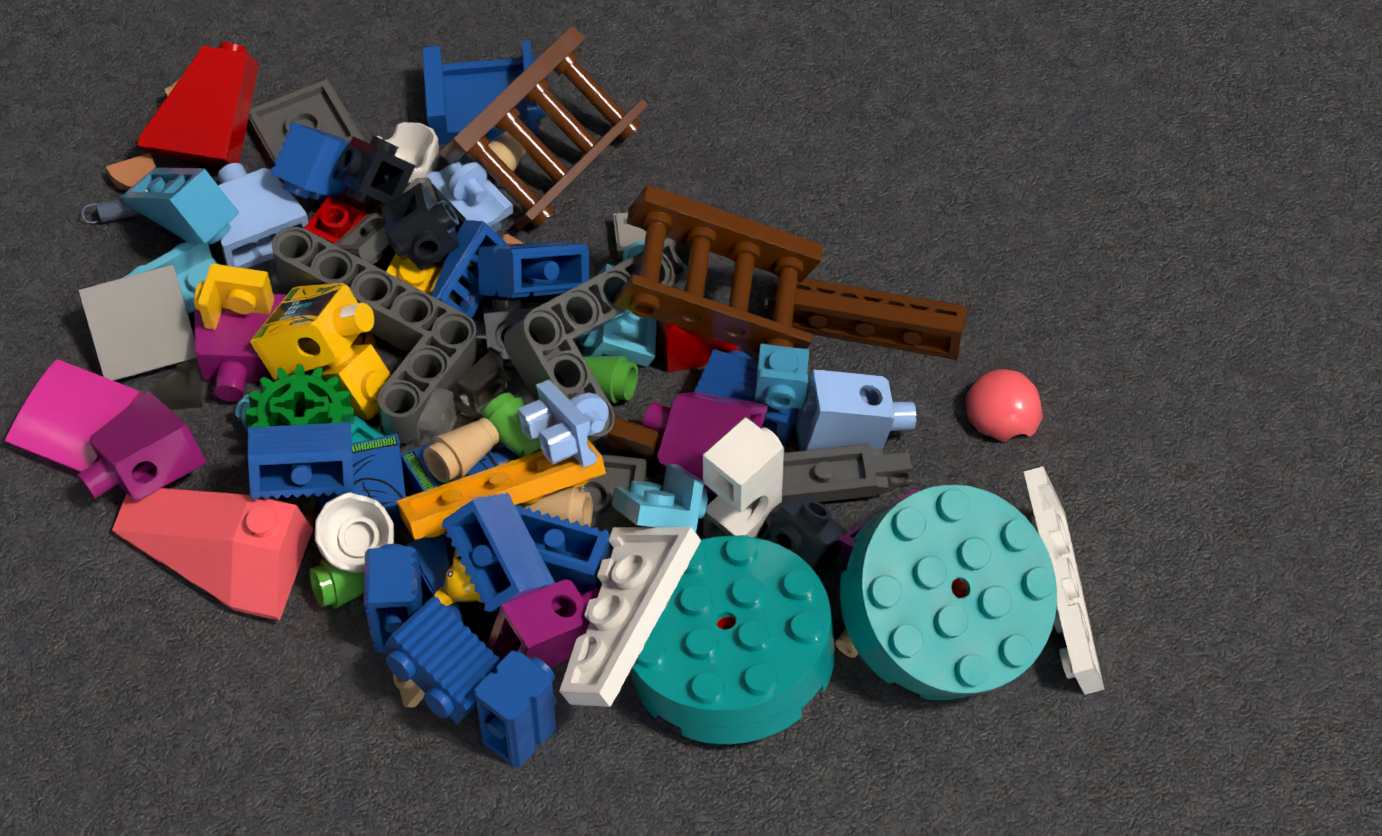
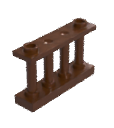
[439,25,648,234]
[614,184,823,353]

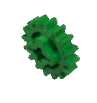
[245,364,354,428]

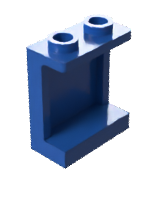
[422,41,546,145]

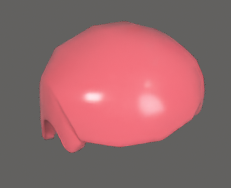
[965,369,1043,443]

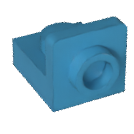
[754,344,809,409]

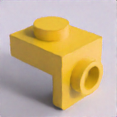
[321,344,391,420]

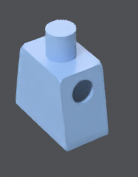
[218,163,308,269]
[795,370,916,451]

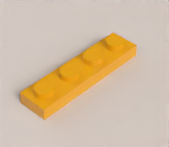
[397,438,606,540]

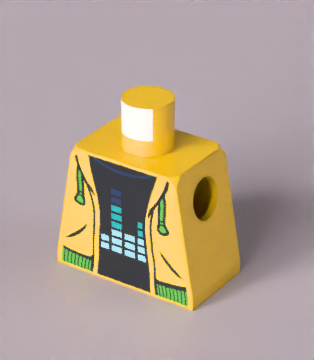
[250,283,374,380]

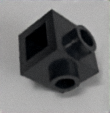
[333,135,416,207]
[382,183,460,271]
[475,297,541,367]
[761,496,847,576]

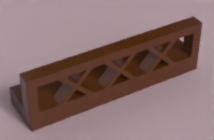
[771,278,968,360]

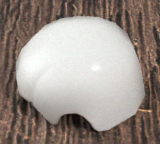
[377,122,439,187]
[315,492,394,573]

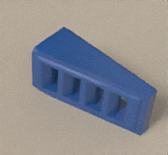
[431,220,509,319]
[407,534,464,625]

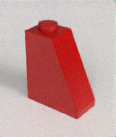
[138,42,259,167]

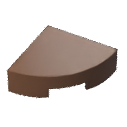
[106,153,156,191]

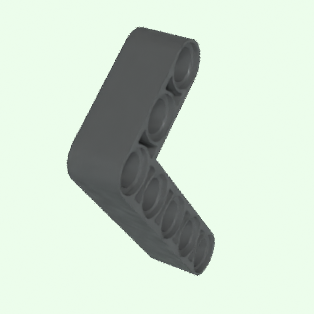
[272,227,476,443]
[504,238,691,443]

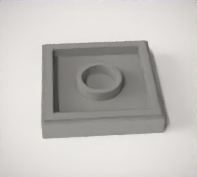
[79,264,197,381]

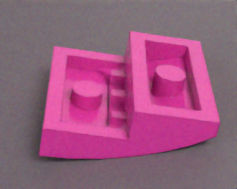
[5,359,143,472]

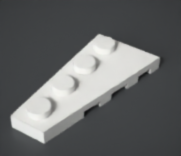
[1024,466,1105,695]
[559,527,701,707]

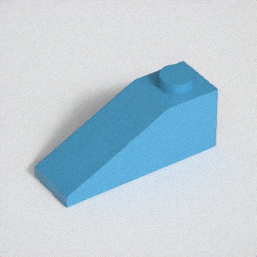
[121,168,239,244]

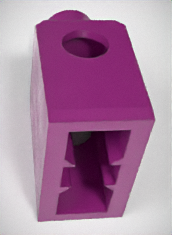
[194,294,286,402]
[77,391,207,500]
[643,392,768,497]
[486,579,600,669]

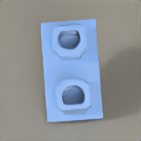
[425,155,513,232]
[517,379,608,467]

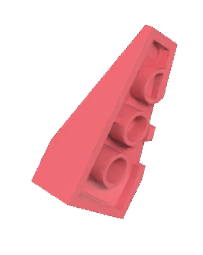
[112,488,313,621]

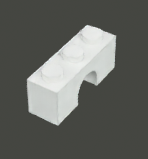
[703,417,784,539]

